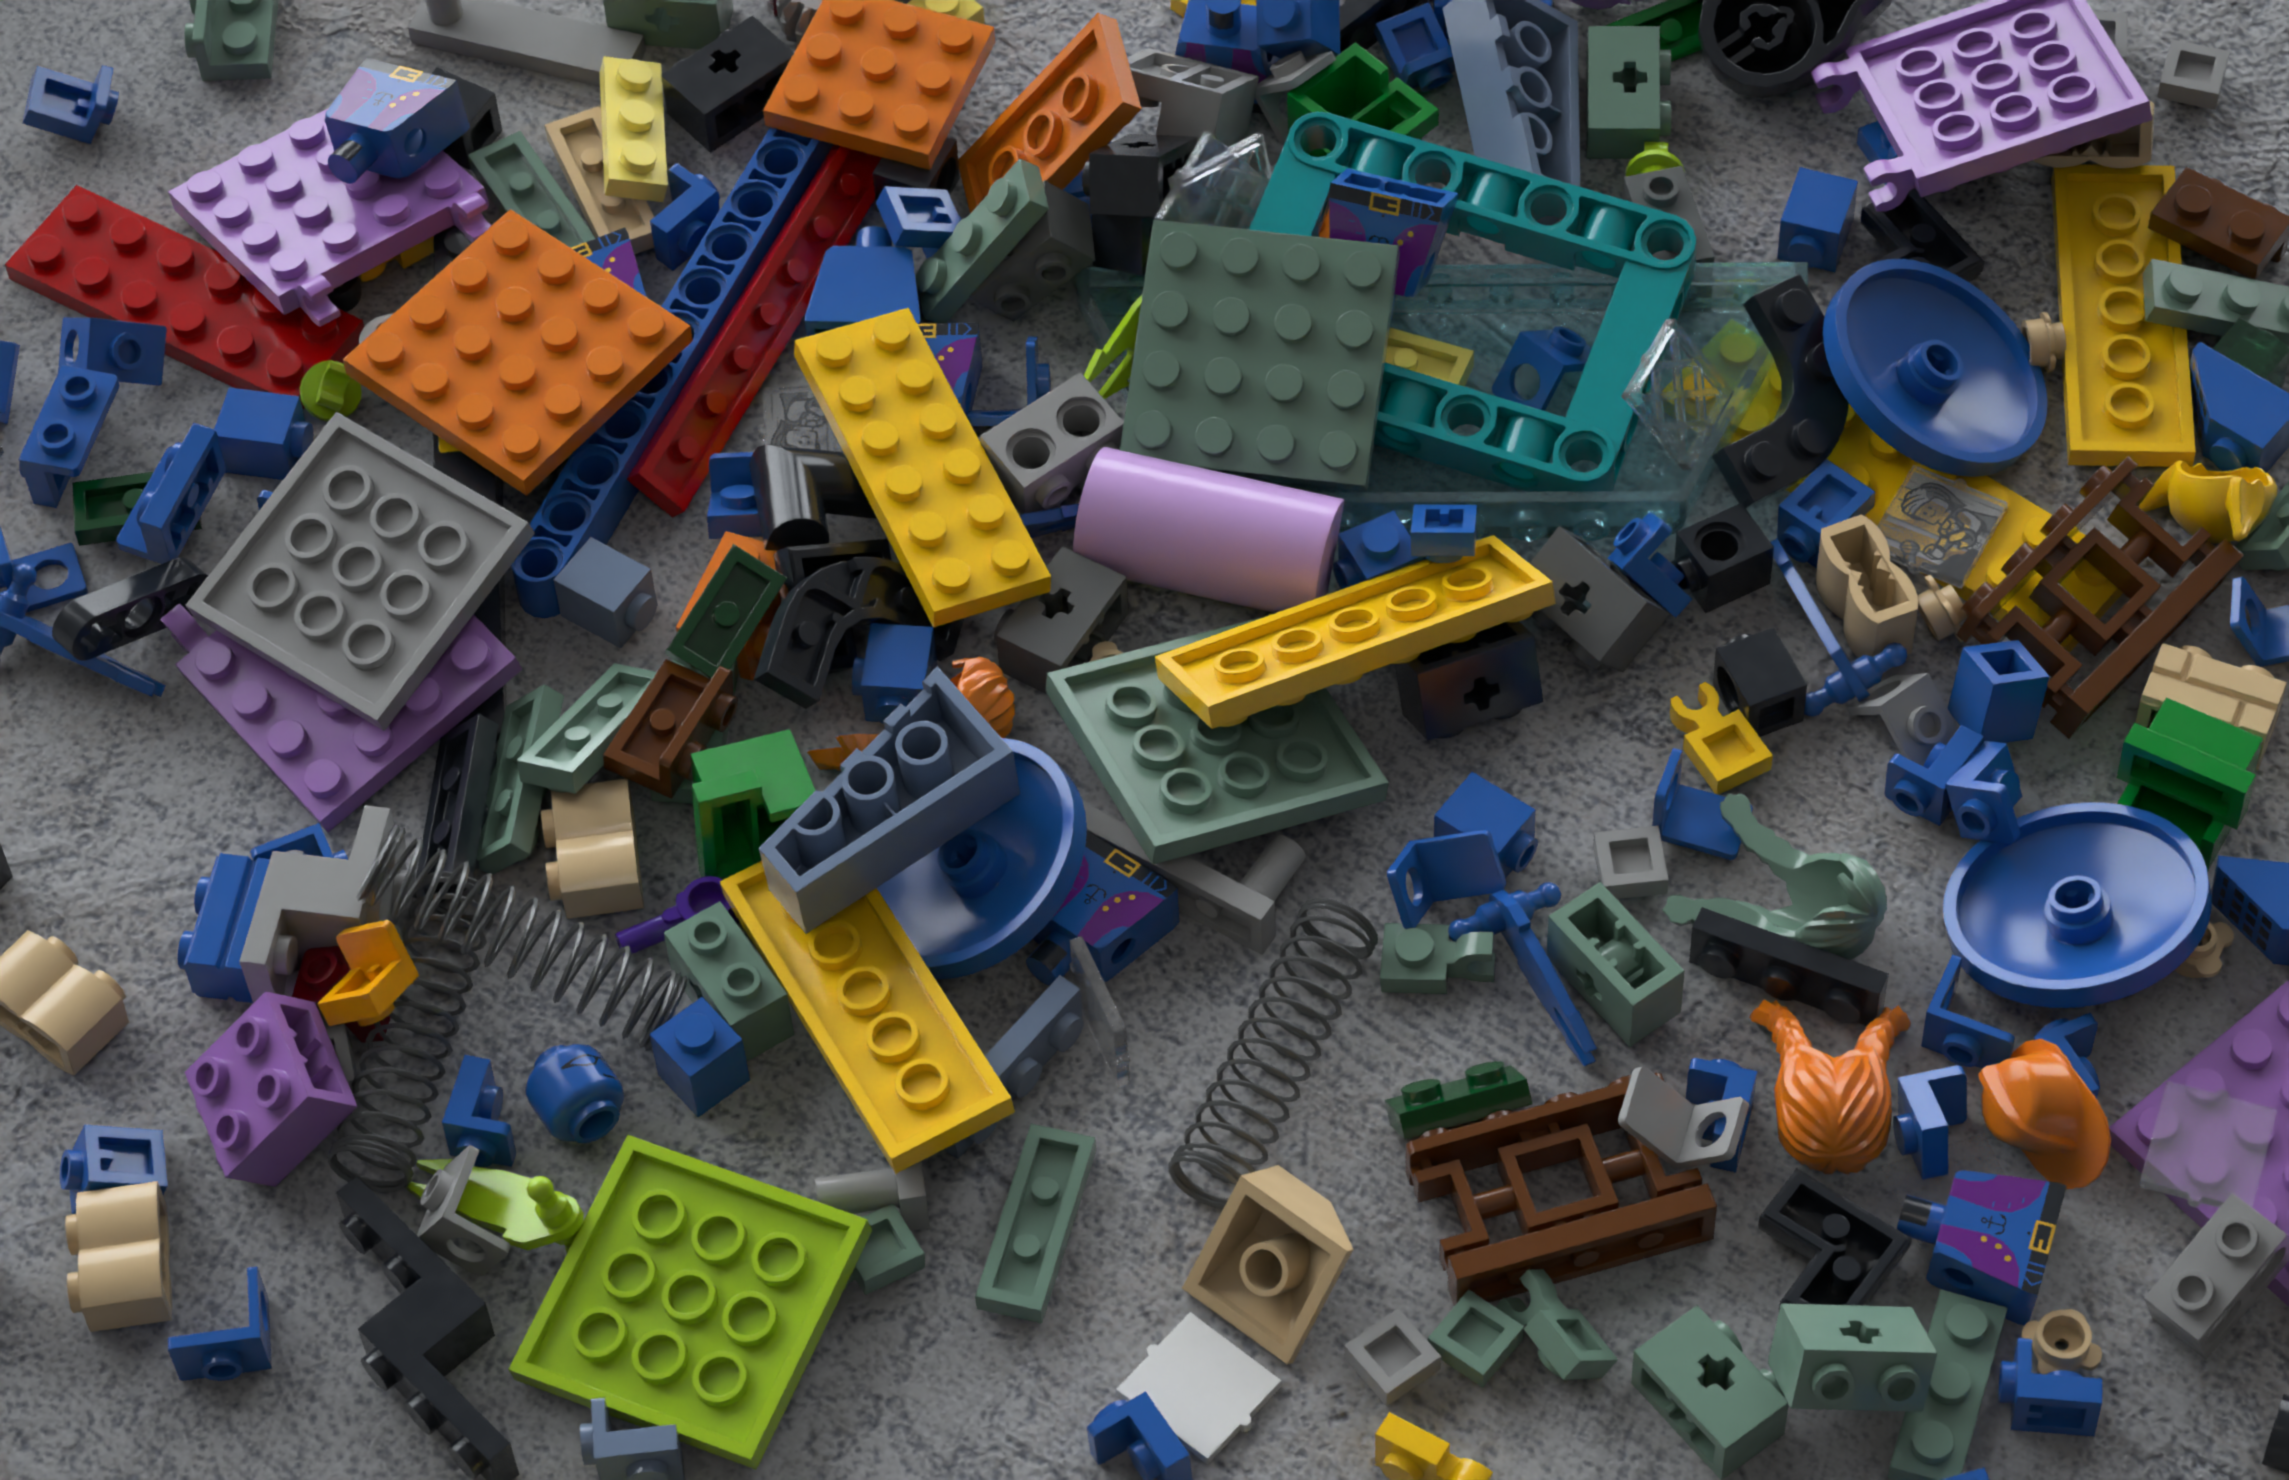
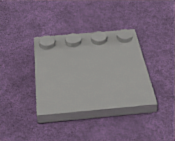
[185,412,535,731]

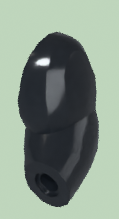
[1698,0,1892,98]

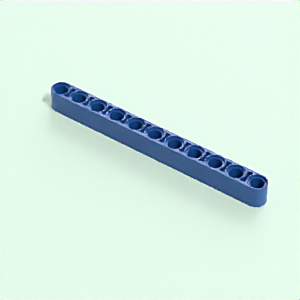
[511,127,834,618]

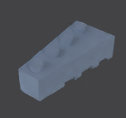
[1442,0,1580,226]
[759,666,1020,934]

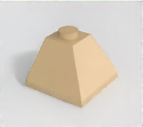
[1182,1165,1353,1364]

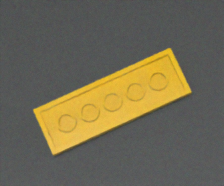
[2051,164,2196,467]
[794,308,1051,628]
[1155,535,1556,729]
[720,861,1015,1174]

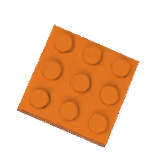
[763,0,995,170]

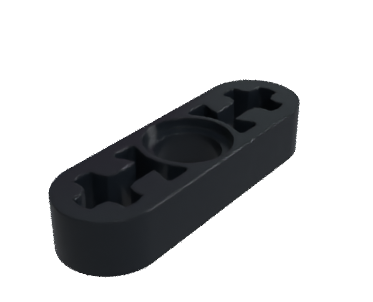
[52,557,208,661]

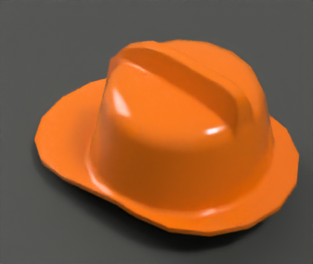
[1978,1039,2111,1189]

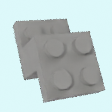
[1127,48,1280,206]
[239,805,415,1003]

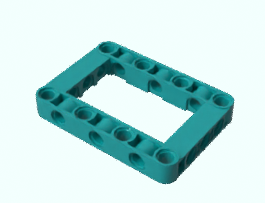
[1249,111,1696,508]

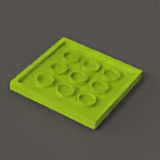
[508,1135,872,1470]

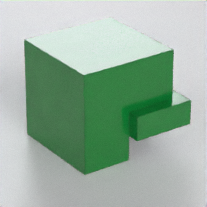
[1287,42,1439,157]
[2116,697,2263,872]
[691,729,815,880]

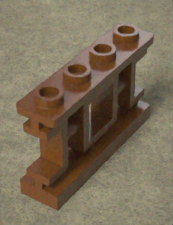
[1956,456,2244,739]
[1405,1073,1717,1306]

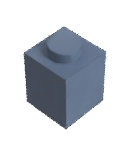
[553,537,658,648]

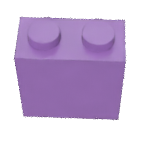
[185,991,358,1187]

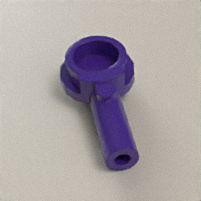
[615,876,740,956]

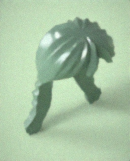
[1662,793,1887,960]

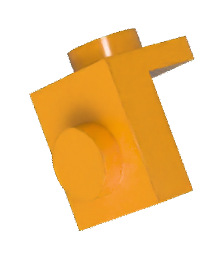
[317,920,419,1026]

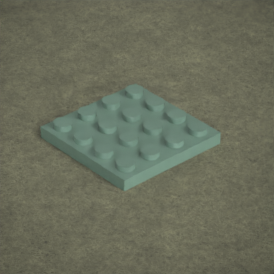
[1120,220,1400,492]
[1045,615,1389,865]

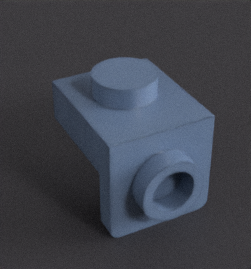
[580,1397,685,1480]

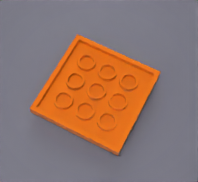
[343,209,693,496]

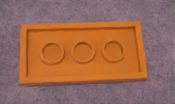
[958,13,1142,214]

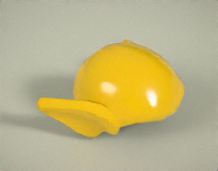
[2138,460,2278,544]

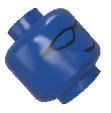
[525,1044,625,1143]

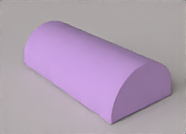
[1073,447,1345,613]

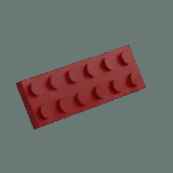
[4,185,364,409]

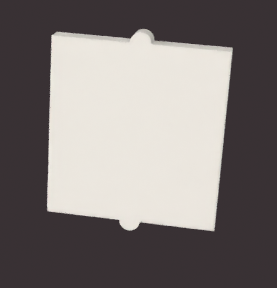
[1116,1312,1282,1465]

